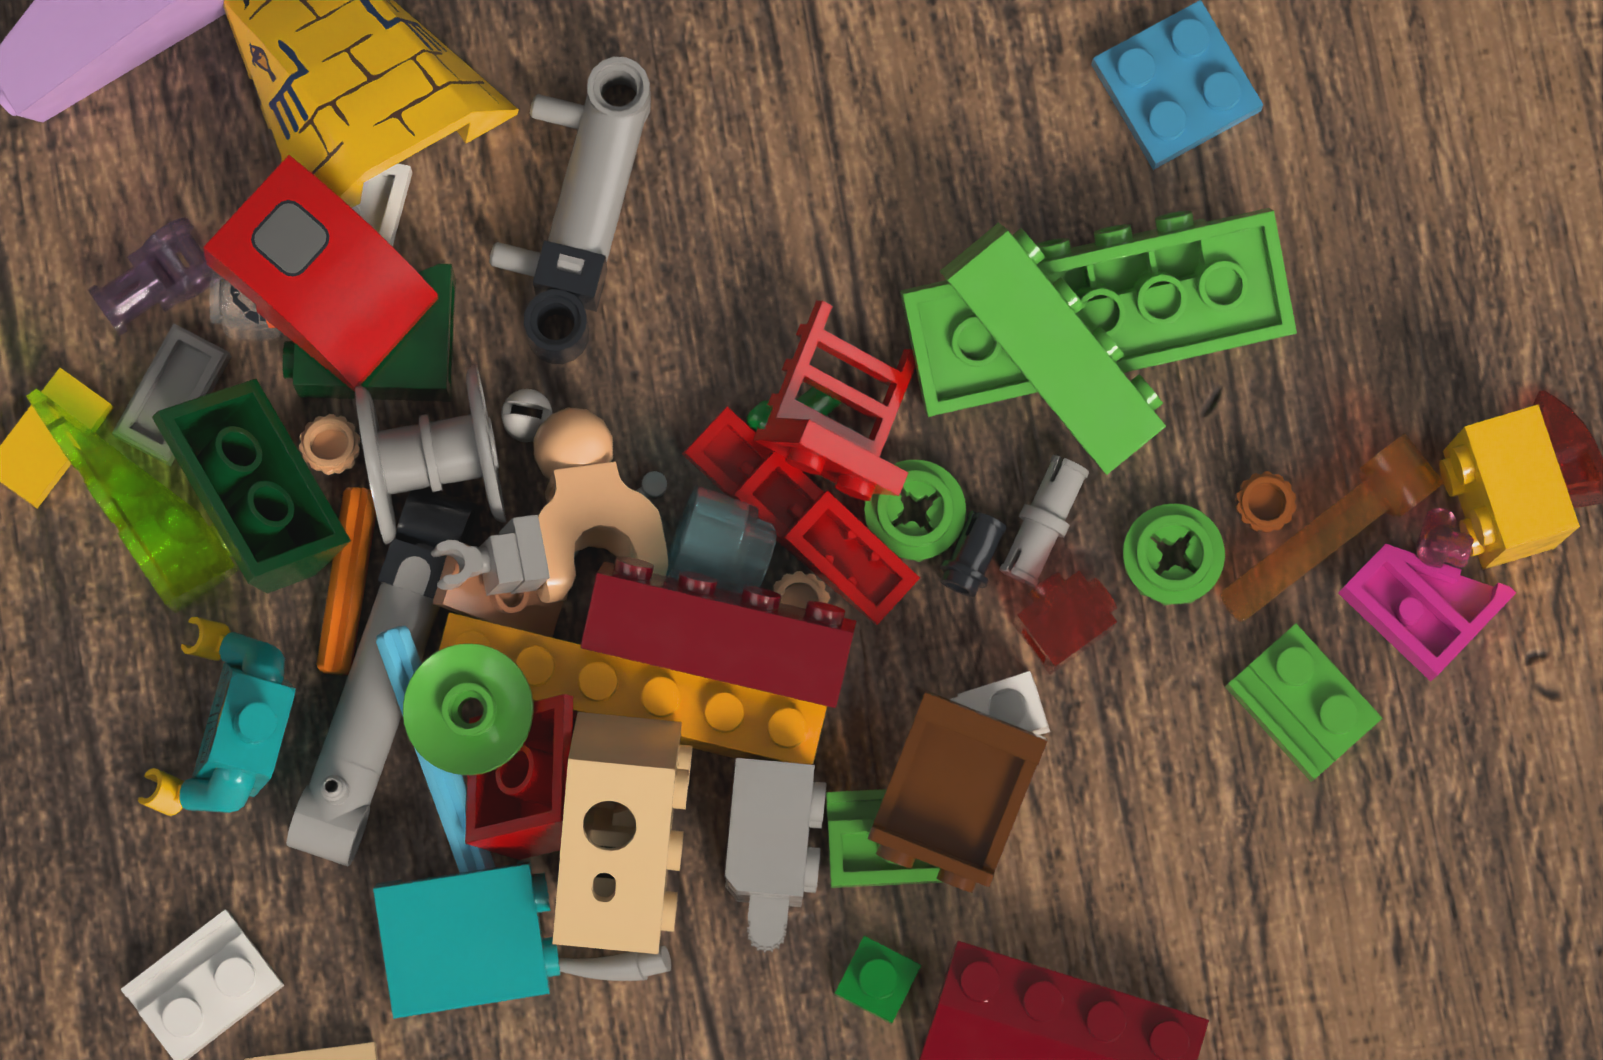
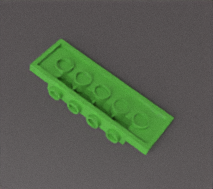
[900,208,1297,417]

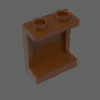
[867,690,1048,893]

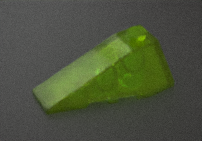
[26,389,239,613]

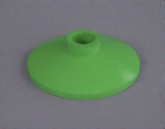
[403,644,534,775]

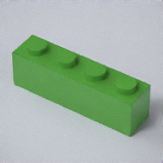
[940,222,1166,475]

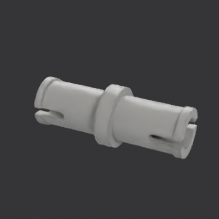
[999,455,1089,587]

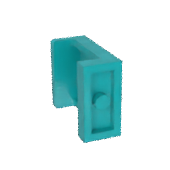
[373,859,561,1019]

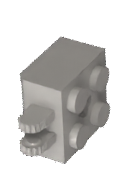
[725,758,826,953]

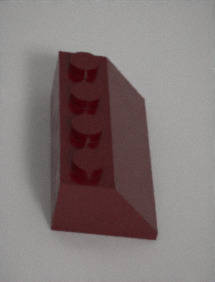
[580,557,857,708]
[919,941,1209,1060]

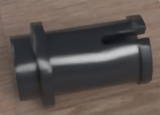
[940,511,1007,597]

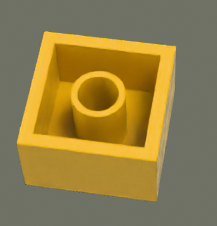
[1439,405,1580,570]

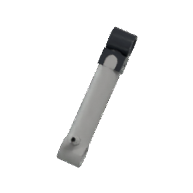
[286,487,477,867]

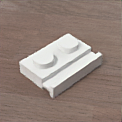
[121,909,284,1060]

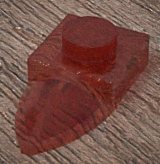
[1533,390,1603,508]

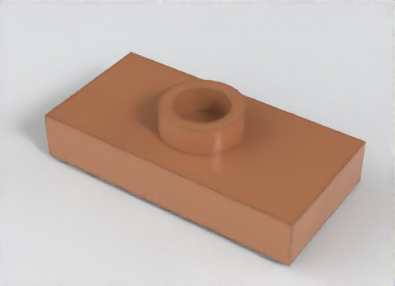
[432,543,563,638]

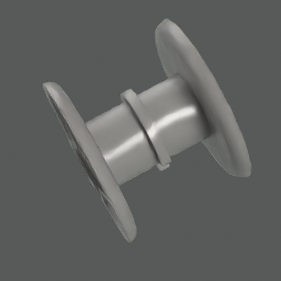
[355,364,506,545]

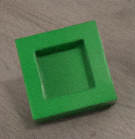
[834,936,922,1025]

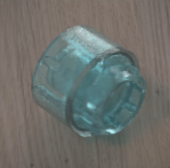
[666,485,777,594]

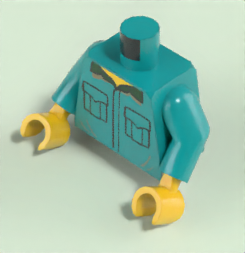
[138,617,296,816]

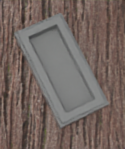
[112,324,232,466]

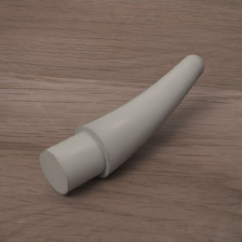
[559,946,671,981]

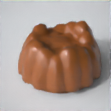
[1235,471,1296,533]

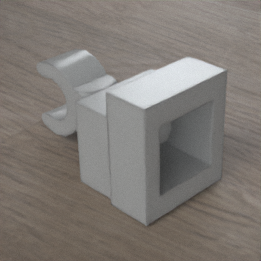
[431,515,550,596]

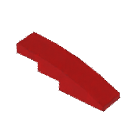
[682,406,920,625]

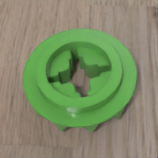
[864,460,966,562]
[1122,504,1225,606]

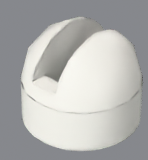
[501,389,553,442]

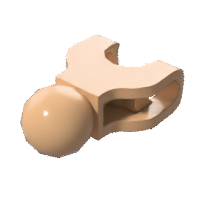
[534,407,668,603]

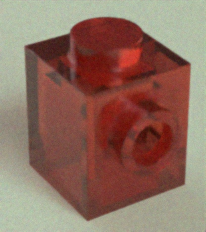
[1013,570,1117,675]

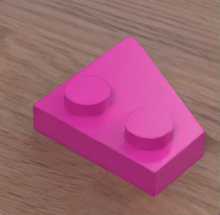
[1338,544,1516,682]

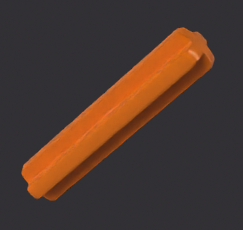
[316,487,376,676]

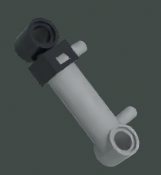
[489,57,651,364]

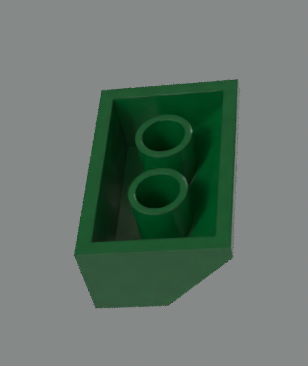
[152,379,351,594]

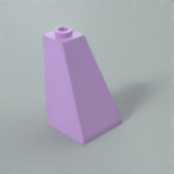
[0,0,226,123]

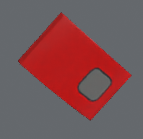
[203,155,438,391]

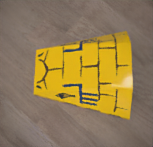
[223,0,519,208]

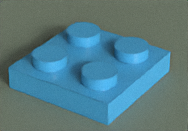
[1091,0,1264,170]

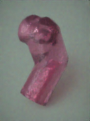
[1416,508,1474,568]

